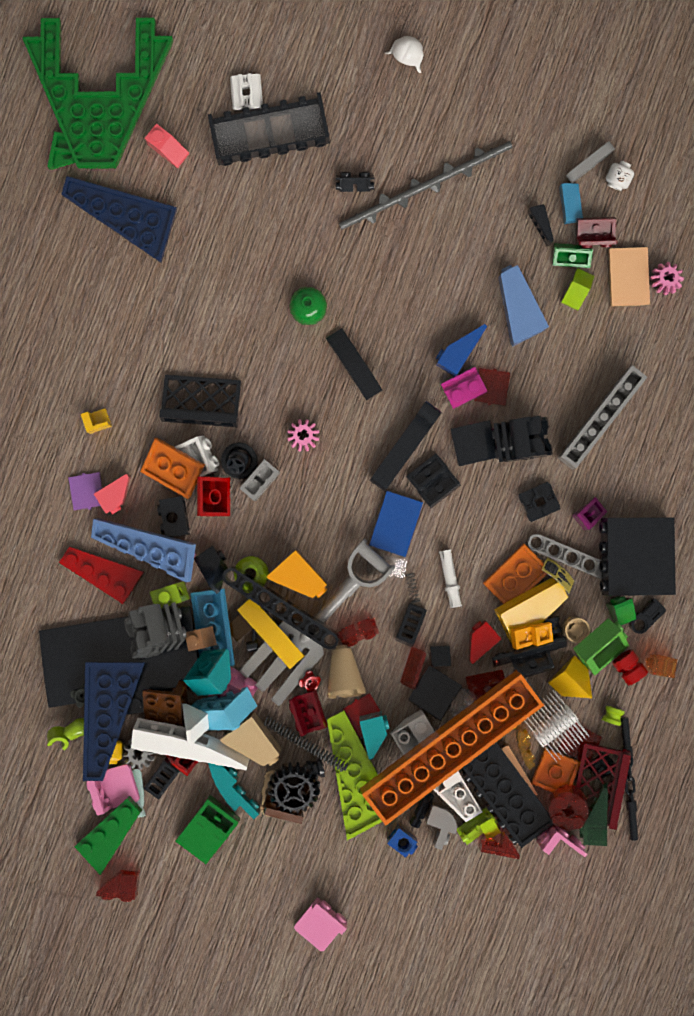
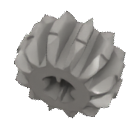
[122,739,155,770]

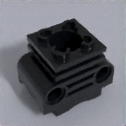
[492,416,553,462]

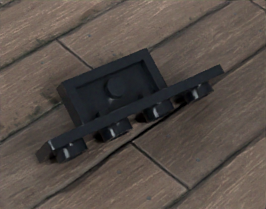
[492,636,567,678]

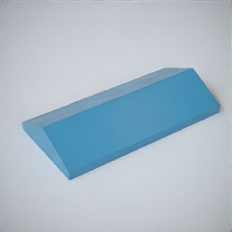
[191,589,235,666]

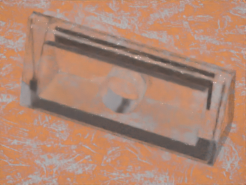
[366,555,408,579]

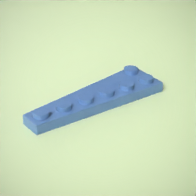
[91,518,196,582]

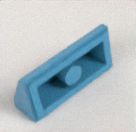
[559,183,583,224]

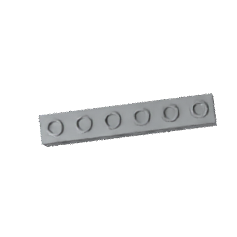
[558,365,647,470]

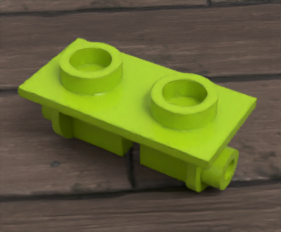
[457,807,498,845]

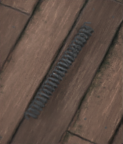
[264,715,348,772]

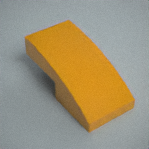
[510,622,553,650]

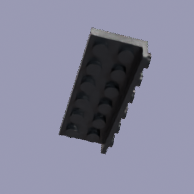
[462,742,555,848]

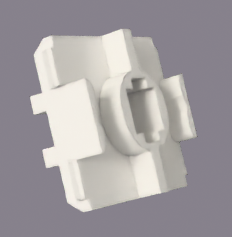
[230,73,263,110]

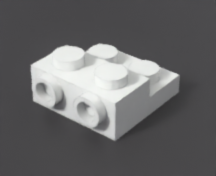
[175,436,219,477]

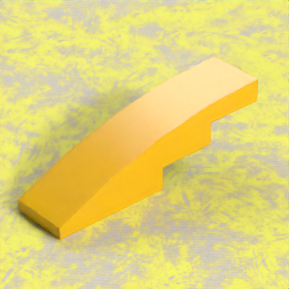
[237,599,304,669]

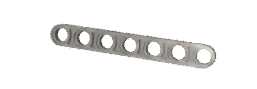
[527,534,645,596]

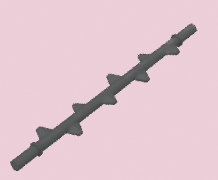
[338,141,513,230]

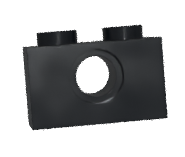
[157,496,190,537]

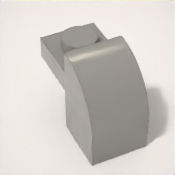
[425,802,457,850]

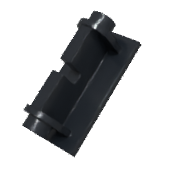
[336,172,374,192]

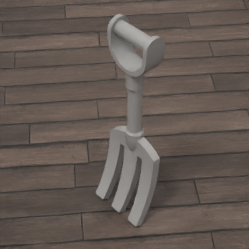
[239,538,396,706]

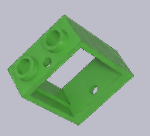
[573,618,629,676]

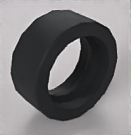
[221,442,258,479]

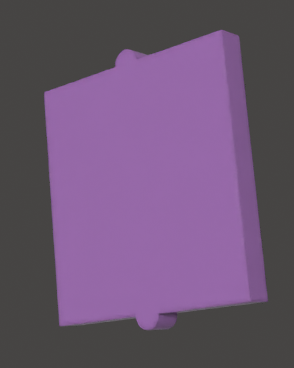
[68,472,102,510]

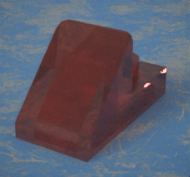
[479,829,520,859]

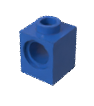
[387,824,418,858]

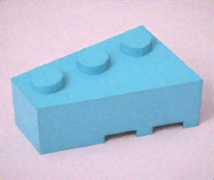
[191,687,257,731]

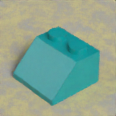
[183,649,231,696]
[359,711,390,760]

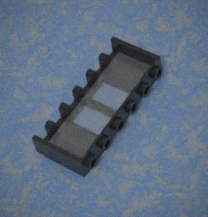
[208,92,330,166]

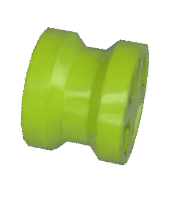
[602,705,625,726]

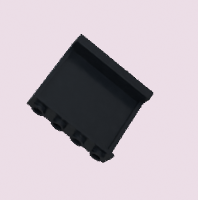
[599,517,676,596]

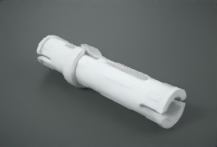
[439,549,462,608]

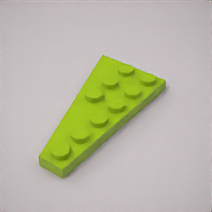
[327,710,382,840]

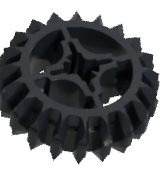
[268,762,320,814]

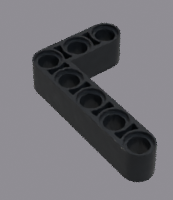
[369,401,442,492]

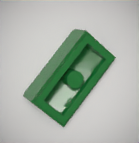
[552,243,593,268]

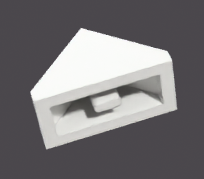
[182,704,209,745]

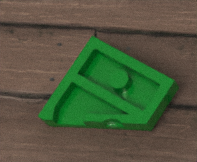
[47,131,75,170]

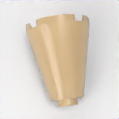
[327,645,366,699]

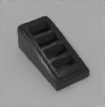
[528,204,554,246]
[395,603,427,647]
[143,757,180,800]

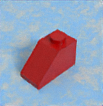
[468,620,501,664]

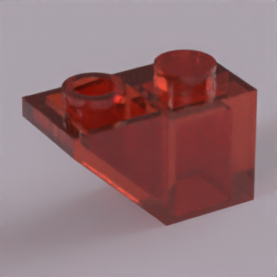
[96,870,140,902]

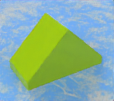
[561,268,595,311]

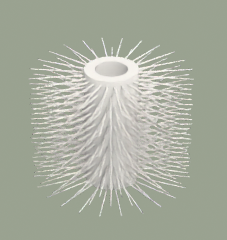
[524,690,589,762]

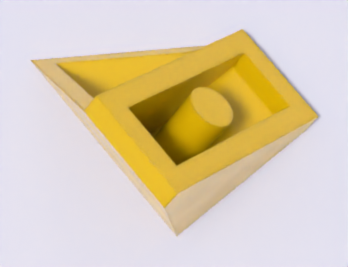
[548,655,592,698]

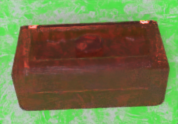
[400,647,426,689]
[465,670,505,700]

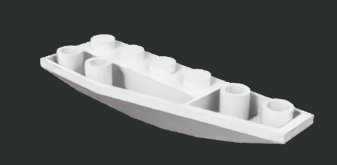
[390,709,482,822]
[131,718,249,770]

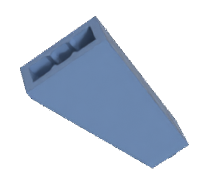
[498,265,549,347]

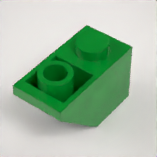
[606,596,637,625]

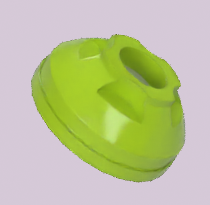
[234,556,269,591]

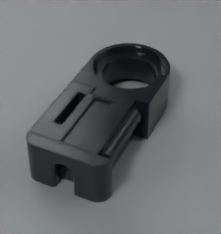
[629,599,666,634]

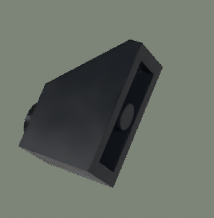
[194,546,228,594]

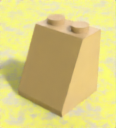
[220,711,282,766]

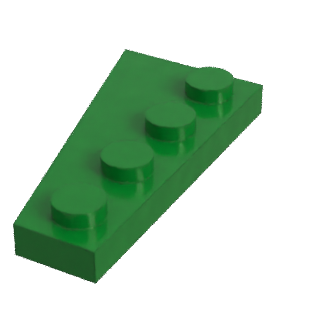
[75,796,142,875]

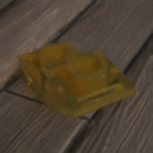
[516,726,536,770]

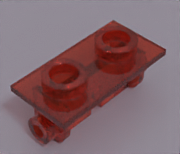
[338,618,379,647]

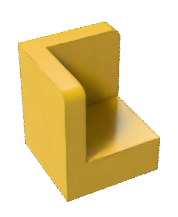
[81,409,112,434]

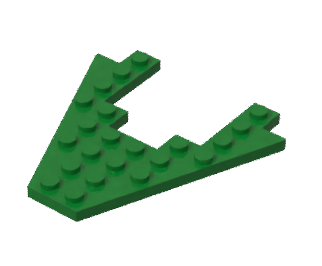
[23,18,173,169]

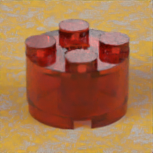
[549,784,589,830]

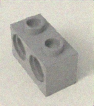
[239,459,280,502]

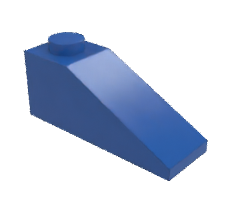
[436,324,487,377]

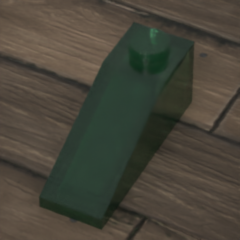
[579,783,608,846]

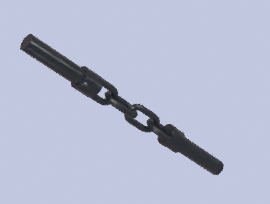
[621,717,638,841]

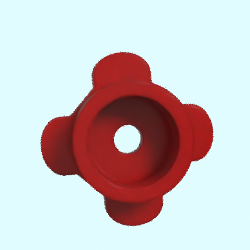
[298,670,321,692]

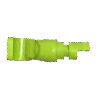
[47,718,84,750]

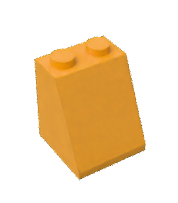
[267,550,328,598]

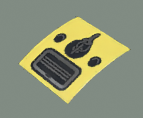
[541,557,574,594]

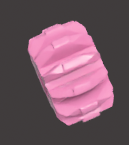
[650,262,684,295]
[287,419,319,452]

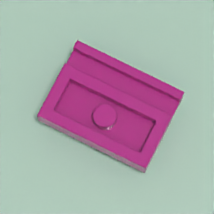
[441,367,488,409]

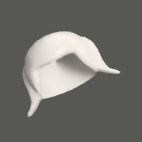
[385,36,424,73]

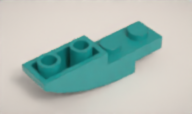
[208,763,261,819]

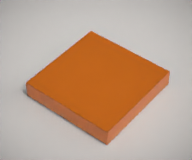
[531,747,581,798]

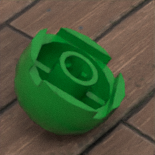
[289,286,327,325]

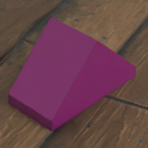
[572,497,607,530]

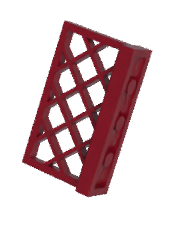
[570,742,631,830]

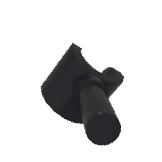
[246,629,258,652]

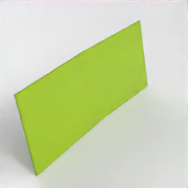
[479,818,501,840]

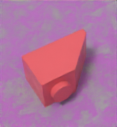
[145,123,189,168]
[94,474,131,515]

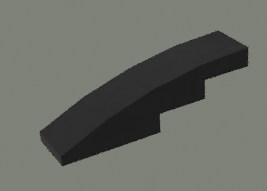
[326,328,383,401]

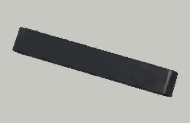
[222,567,339,649]

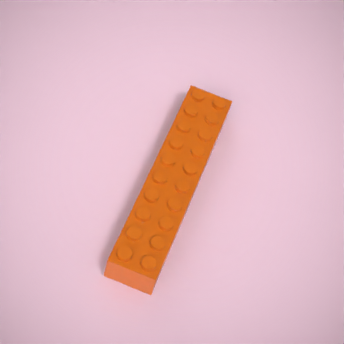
[360,670,544,826]

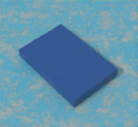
[369,491,423,557]

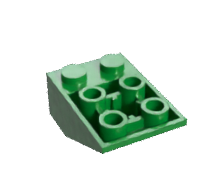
[175,795,241,864]

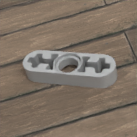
[566,141,615,183]

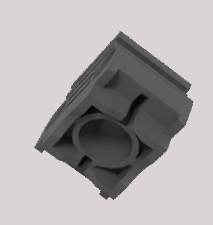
[124,602,186,659]

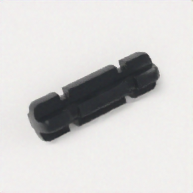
[410,792,434,828]

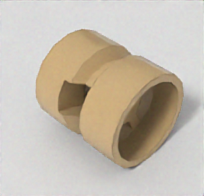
[561,616,590,643]

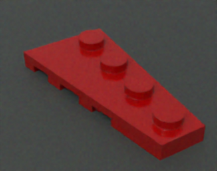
[59,547,144,604]

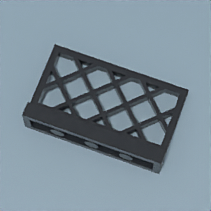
[159,375,241,428]

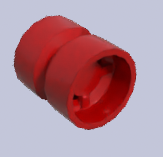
[612,649,648,686]

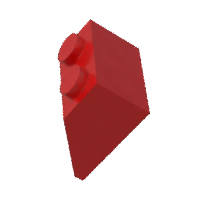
[197,477,230,517]

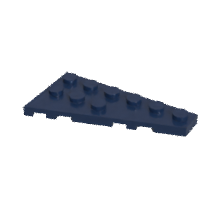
[61,176,177,264]
[83,662,145,781]

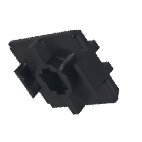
[518,482,560,522]

